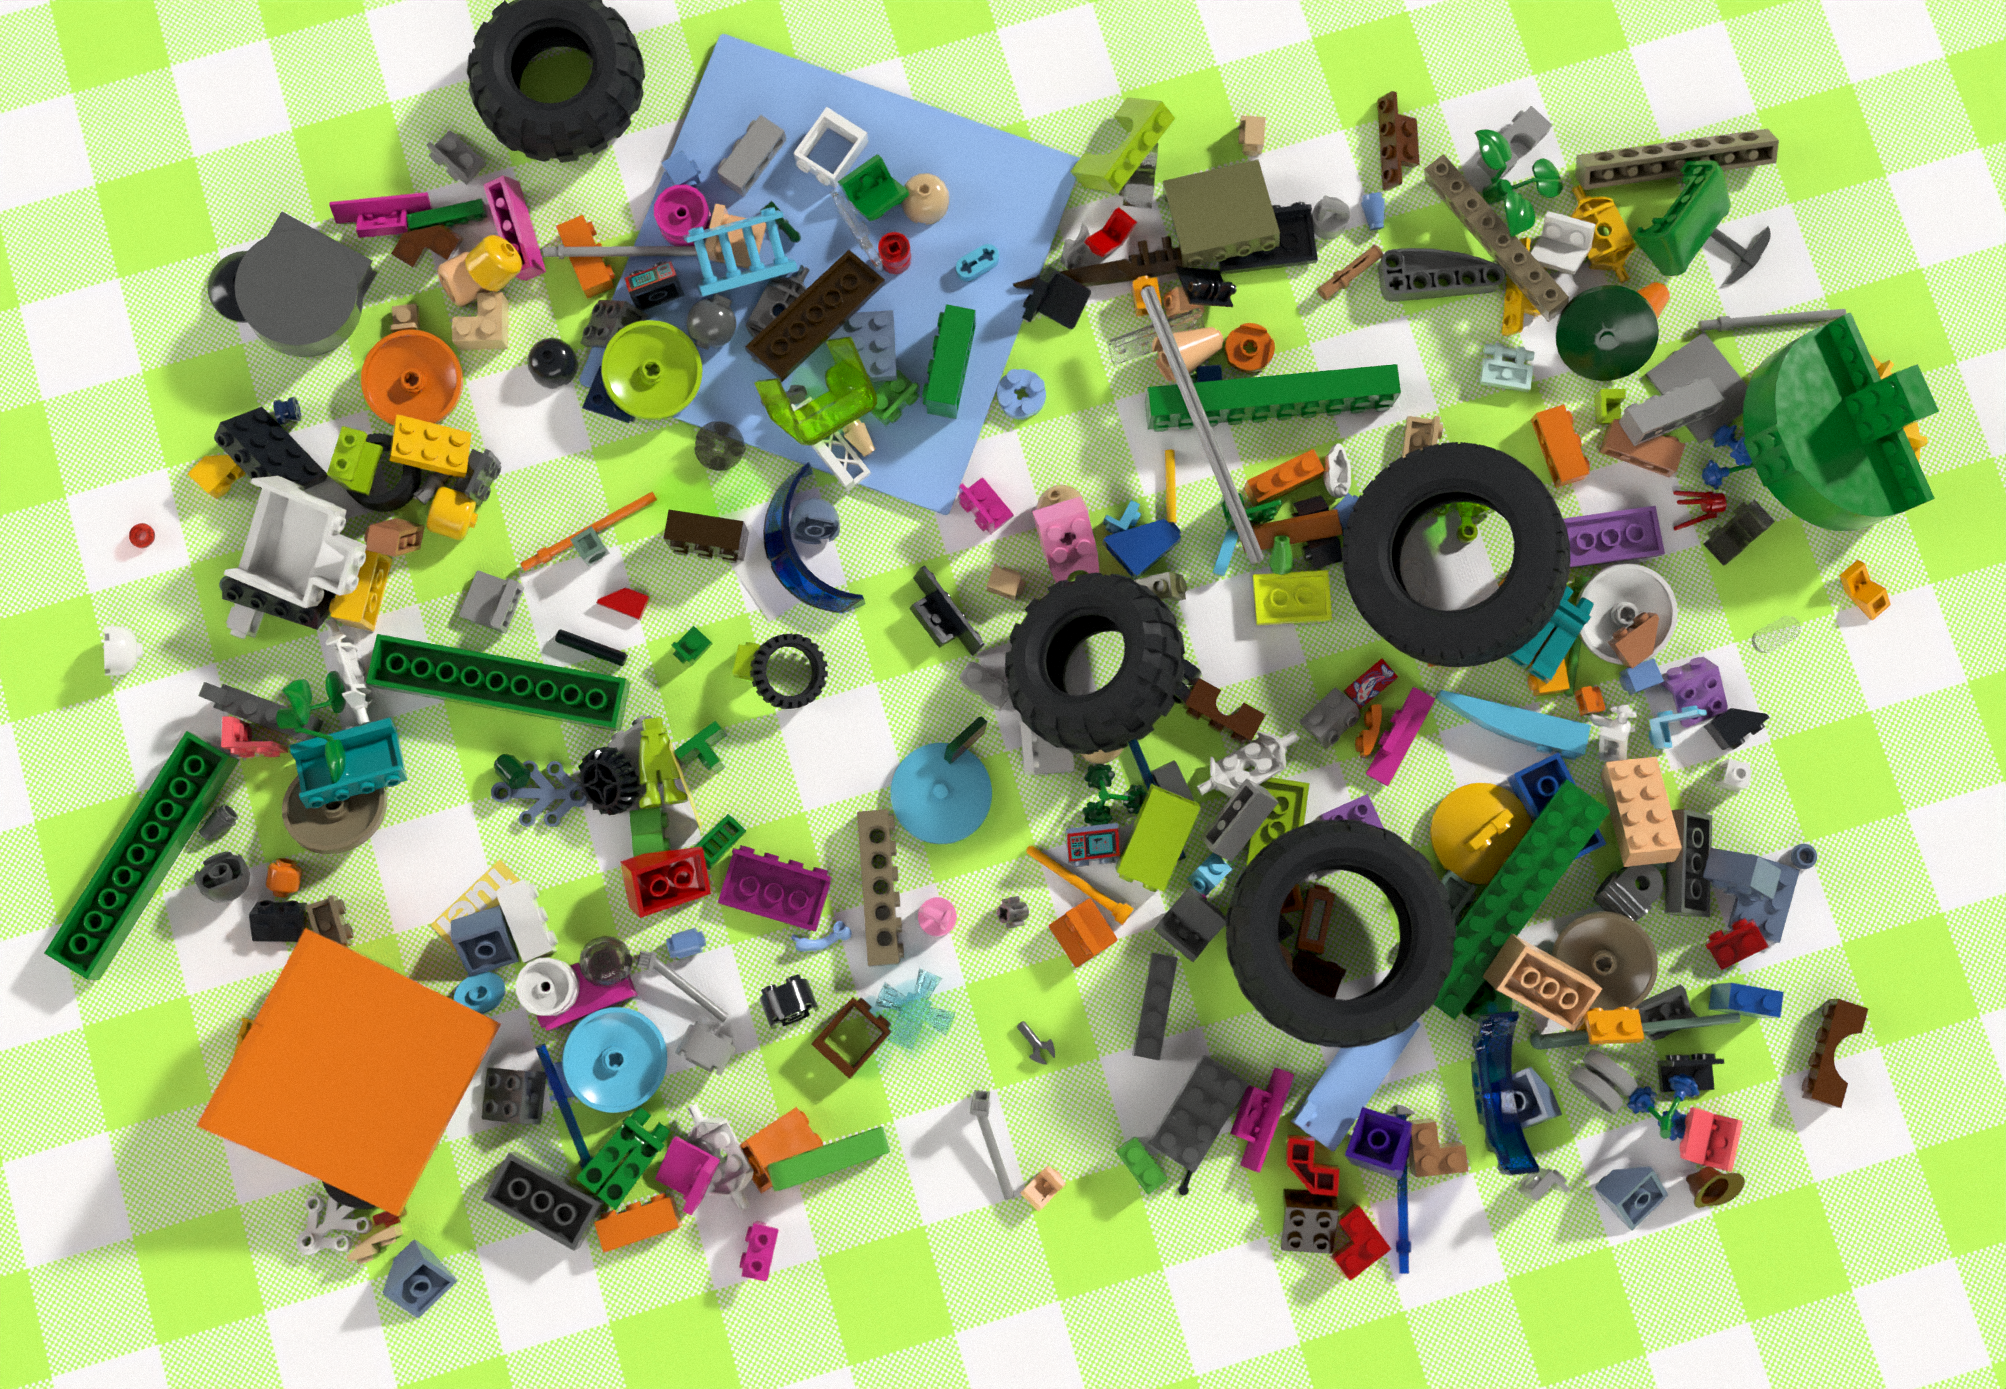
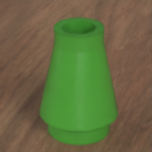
[1269,535,1294,575]

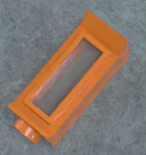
[1294,885,1336,955]

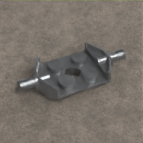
[746,265,810,364]

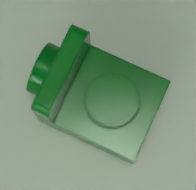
[671,625,713,666]

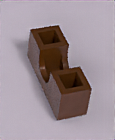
[1182,678,1266,745]

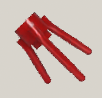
[1673,490,1727,531]

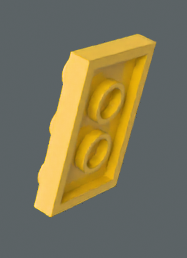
[389,414,472,479]

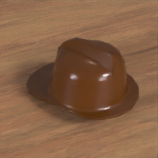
[1686,1167,1745,1208]

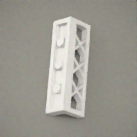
[785,397,871,492]

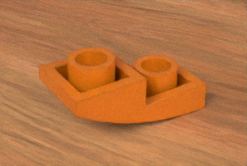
[1355,704,1382,758]

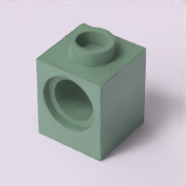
[570,526,610,566]

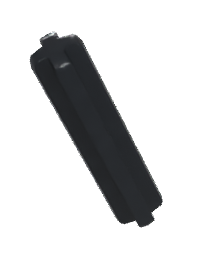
[555,629,628,666]

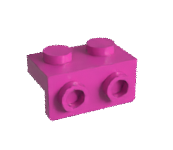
[739,1221,779,1281]

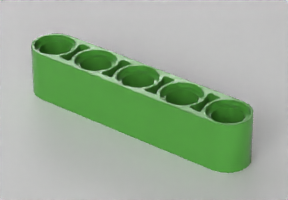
[767,1126,891,1192]

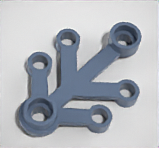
[491,760,587,827]

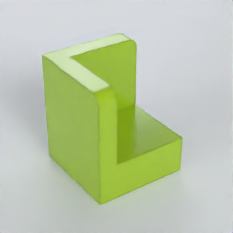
[1594,389,1626,424]

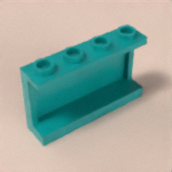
[289,717,408,809]

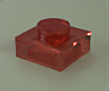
[372,1207,407,1228]

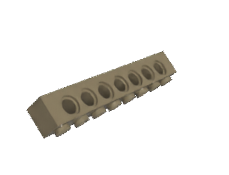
[1575,129,1779,190]
[1424,154,1569,322]

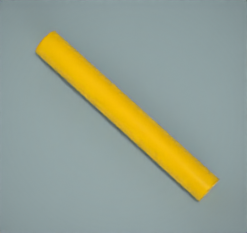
[1165,449,1177,524]

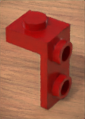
[1084,207,1137,257]

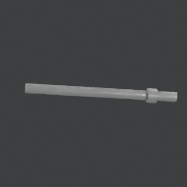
[1698,309,1847,331]

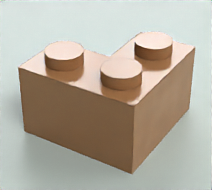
[1408,1118,1469,1177]

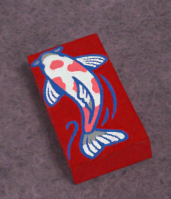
[1343,658,1398,710]

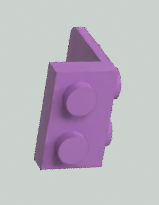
[1660,656,1728,728]

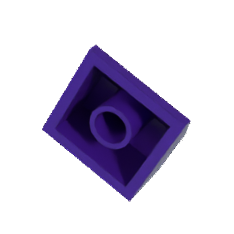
[1345,1107,1412,1180]

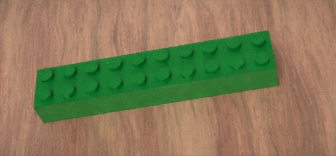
[1145,364,1401,432]
[366,634,631,732]
[44,731,239,980]
[1433,779,1611,1020]

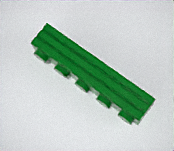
[407,198,488,231]

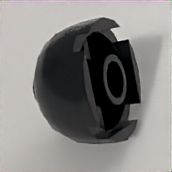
[527,337,579,389]

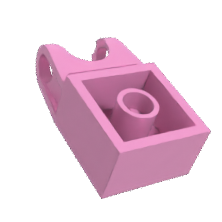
[1032,497,1099,583]

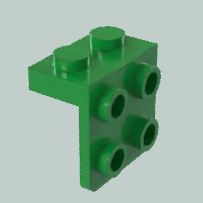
[838,154,909,221]

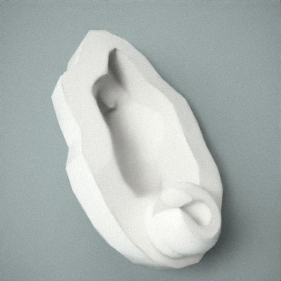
[1323,444,1351,498]

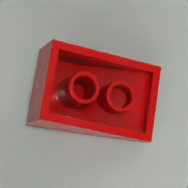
[620,847,711,918]

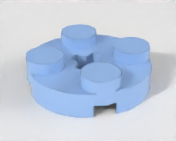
[997,369,1046,420]

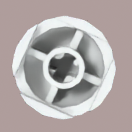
[104,626,143,676]

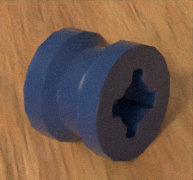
[273,397,301,425]

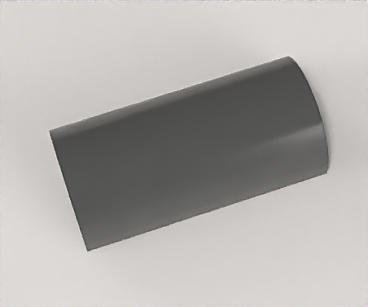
[1664,809,1713,917]

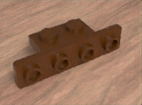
[1377,91,1420,191]

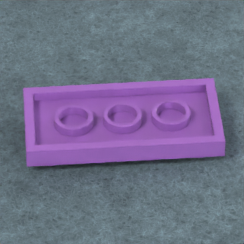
[1563,505,1665,569]

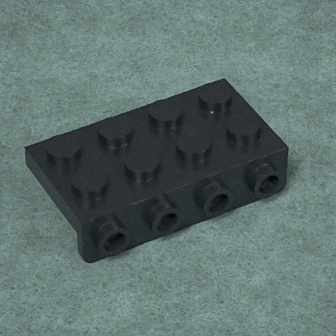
[1218,202,1318,275]
[214,407,328,490]
[222,578,336,630]

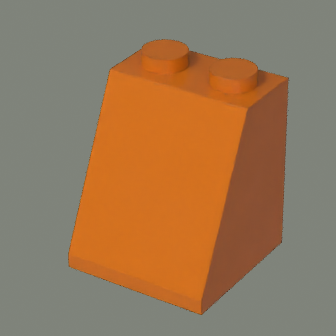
[740,1107,823,1194]

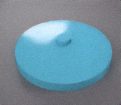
[890,743,992,844]
[562,1007,667,1113]

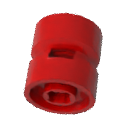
[878,232,912,274]

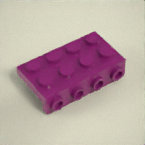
[718,845,833,932]

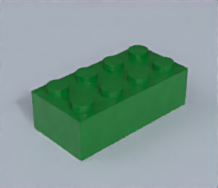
[922,304,976,419]

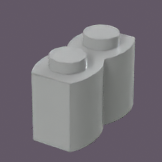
[959,662,1010,711]

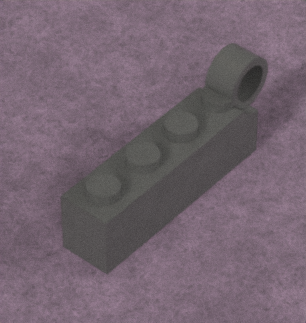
[198,682,324,741]

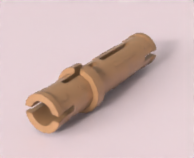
[1317,244,1383,301]

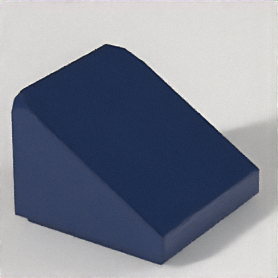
[1195,365,1222,382]

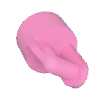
[918,897,957,937]

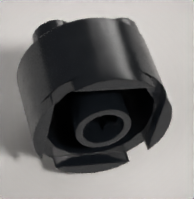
[759,974,819,1029]

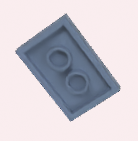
[1728,854,1800,943]

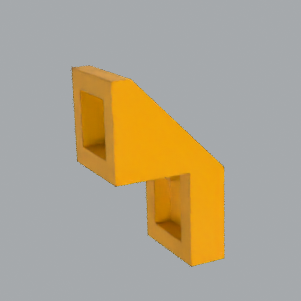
[1839,560,1891,621]

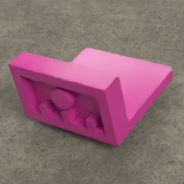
[958,477,1014,535]
[655,1137,721,1216]

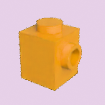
[1131,276,1162,317]

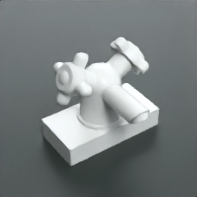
[1589,704,1637,762]

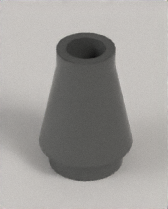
[199,804,238,841]

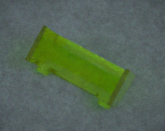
[754,336,877,446]

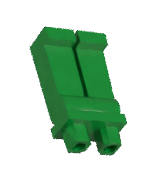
[575,1107,670,1210]

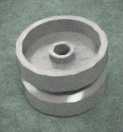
[1568,1049,1638,1114]

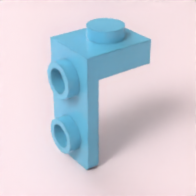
[1649,706,1707,750]

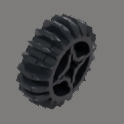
[576,746,641,816]

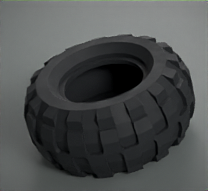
[467,0,645,163]
[1005,573,1185,754]

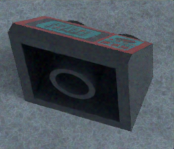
[625,261,685,311]

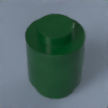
[494,754,530,789]

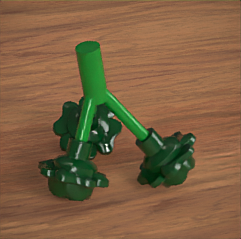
[1082,764,1147,826]

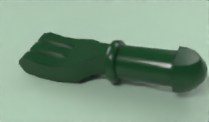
[760,201,801,243]

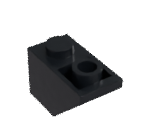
[1704,708,1770,750]

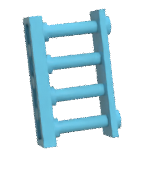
[683,207,798,297]

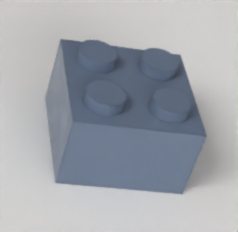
[1703,848,1781,901]

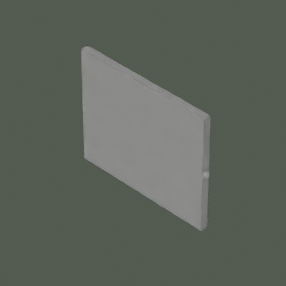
[1645,332,1748,444]

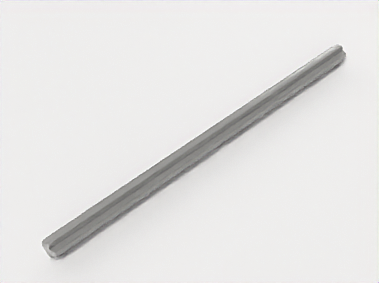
[1141,286,1264,564]

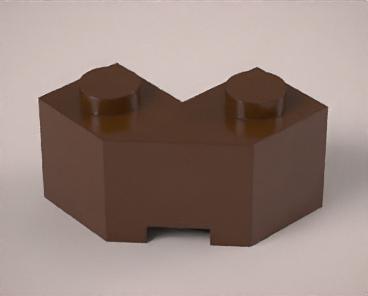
[391,225,464,268]

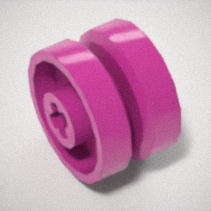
[654,185,712,246]

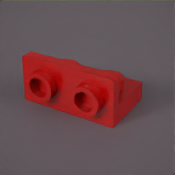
[1705,918,1769,970]

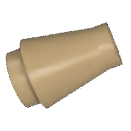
[842,419,876,457]

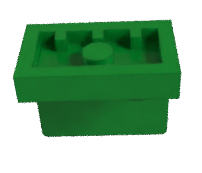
[1220,493,1282,530]

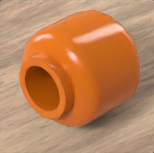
[265,858,302,898]

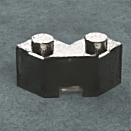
[1119,143,1158,209]
[1703,499,1775,566]

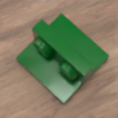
[674,721,727,773]

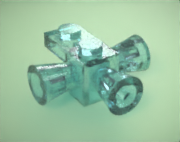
[875,968,956,1050]

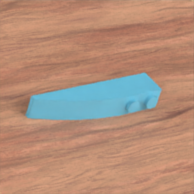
[1436,690,1591,760]

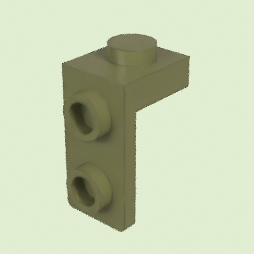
[1134,572,1187,601]

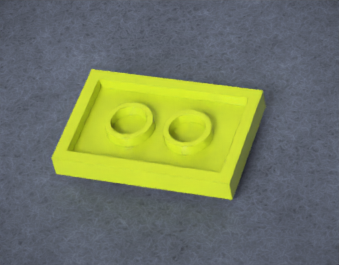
[1252,570,1332,626]

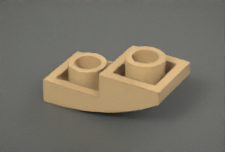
[347,1224,403,1265]

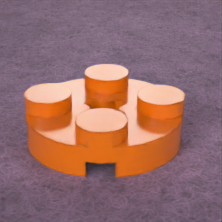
[1225,323,1275,373]

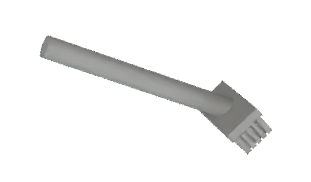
[636,950,729,1022]
[970,1090,1014,1200]

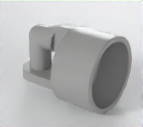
[1311,195,1351,239]

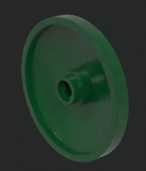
[1555,285,1659,381]

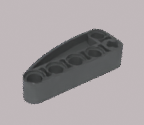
[1378,248,1505,302]

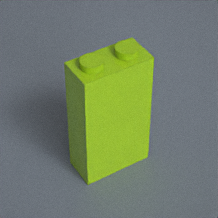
[1115,784,1201,892]

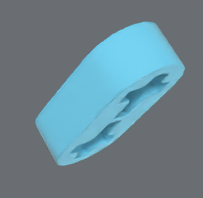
[956,244,999,281]
[1212,529,1239,577]

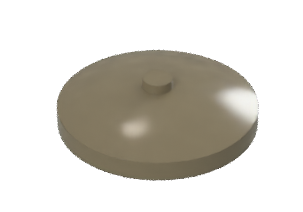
[282,776,387,854]
[1551,911,1658,1010]

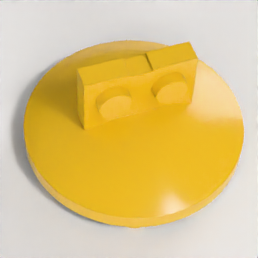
[1430,783,1532,885]

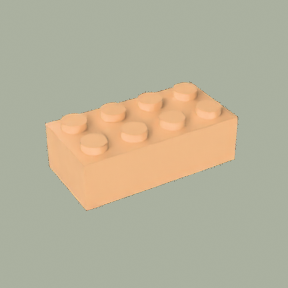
[1600,757,1682,867]
[1483,933,1602,1031]

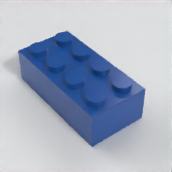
[1507,752,1606,860]

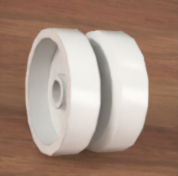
[516,958,579,1016]

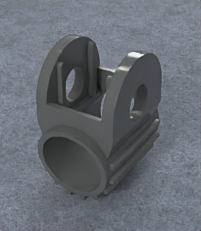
[1593,864,1663,921]

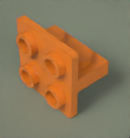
[1049,898,1118,968]

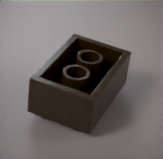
[663,509,749,563]

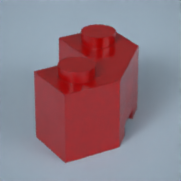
[1286,1135,1340,1196]

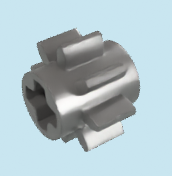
[997,896,1029,929]

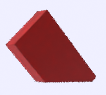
[596,587,650,621]

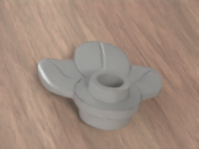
[1061,224,1090,270]

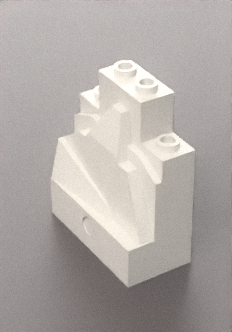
[224,476,367,608]

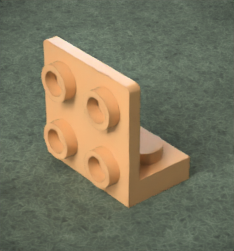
[705,204,766,269]

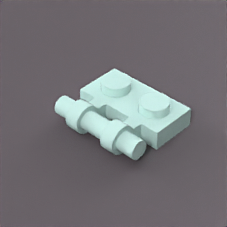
[1479,343,1535,392]

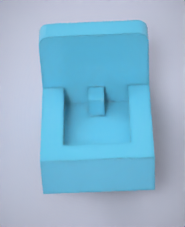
[1103,500,1141,534]
[1187,853,1232,896]

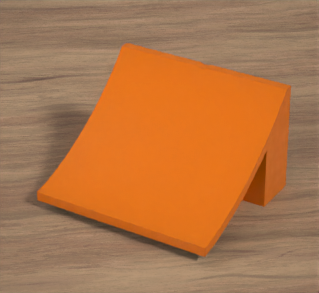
[196,928,501,1216]

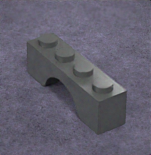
[1132,953,1178,1061]

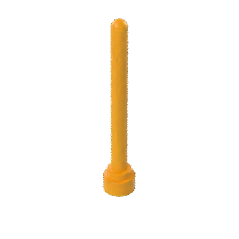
[1026,846,1134,926]

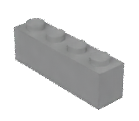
[1618,377,1725,446]

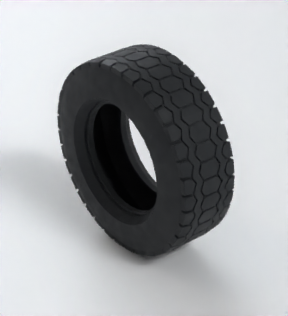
[1342,442,1571,667]

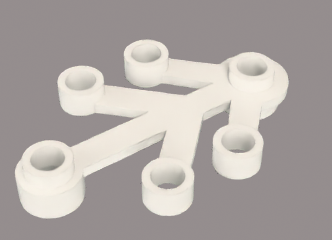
[297,1196,373,1256]

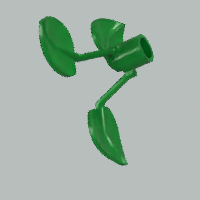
[1475,129,1563,237]
[276,671,346,784]

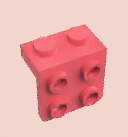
[1679,1107,1743,1172]

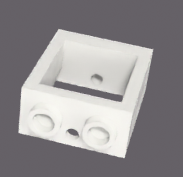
[793,107,868,188]

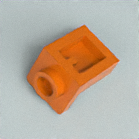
[1574,686,1606,717]

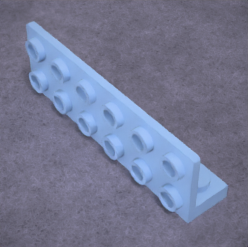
[1290,1021,1420,1151]

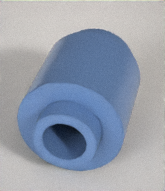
[666,928,706,959]

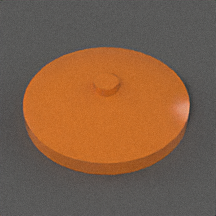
[361,330,463,426]

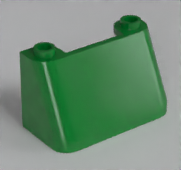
[1632,161,1731,276]

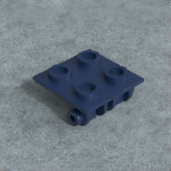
[582,366,636,423]

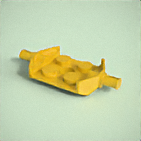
[1570,185,1636,284]

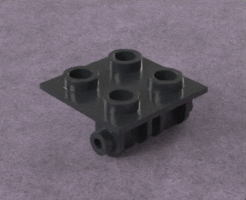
[1175,267,1236,307]

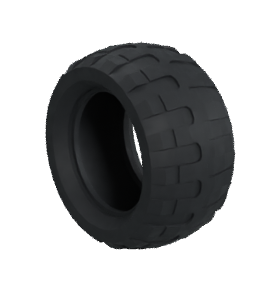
[1225,819,1456,1048]

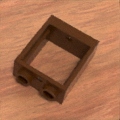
[811,997,892,1079]

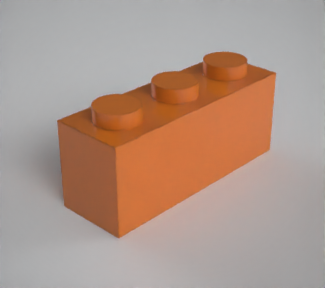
[556,215,616,298]
[1531,404,1590,488]
[1244,449,1325,507]
[594,1193,682,1253]

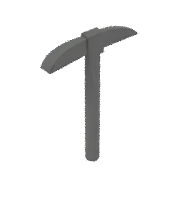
[1711,226,1771,284]

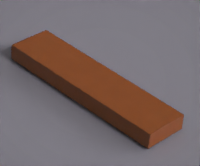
[1239,509,1343,553]

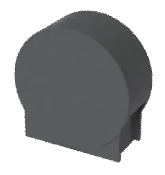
[235,211,377,357]

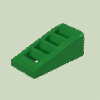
[693,814,746,870]

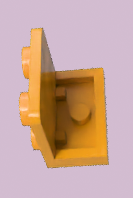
[1576,1007,1644,1045]

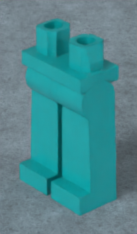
[1506,586,1594,684]

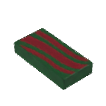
[944,716,988,765]

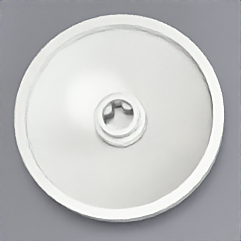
[1576,564,1678,665]

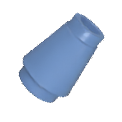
[1361,192,1385,230]

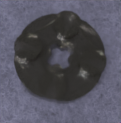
[694,421,746,471]

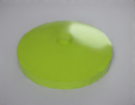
[601,320,702,420]

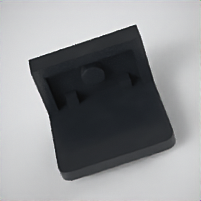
[1022,267,1091,329]

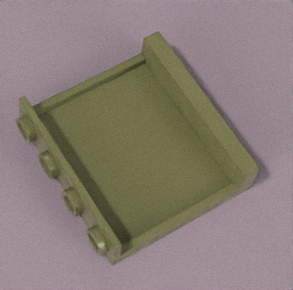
[1163,159,1280,268]

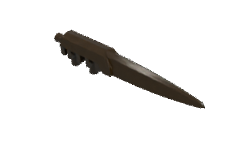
[1013,236,1183,289]

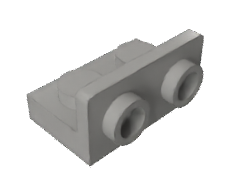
[426,130,486,185]

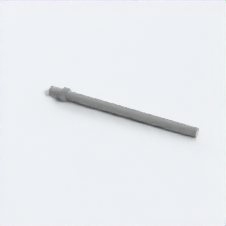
[543,244,698,259]

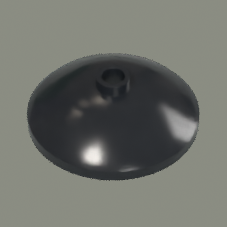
[207,251,248,323]

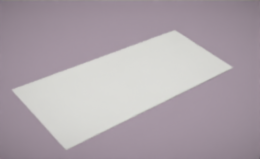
[730,524,802,622]

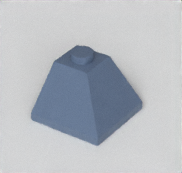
[1485,1067,1562,1135]
[1595,1167,1669,1231]
[382,1239,457,1319]

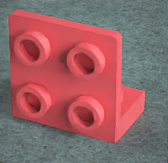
[221,716,288,758]

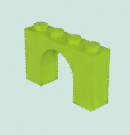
[1070,97,1175,194]

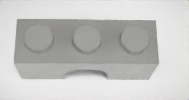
[1476,105,1553,179]

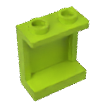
[327,426,383,495]

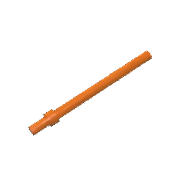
[520,491,657,571]

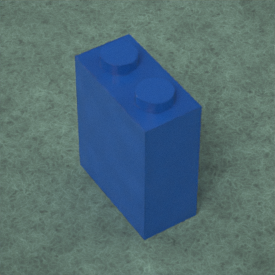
[1709,983,1784,1019]

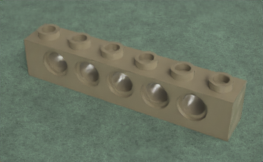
[857,809,904,967]

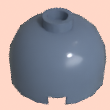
[790,498,840,545]

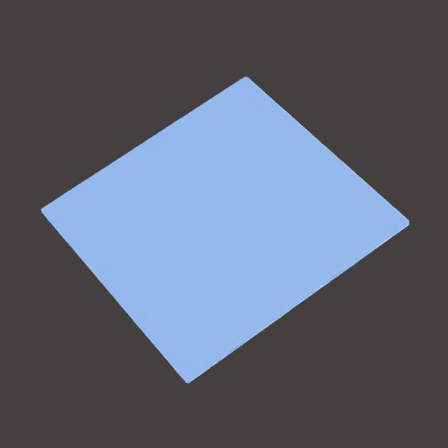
[579,34,1080,515]

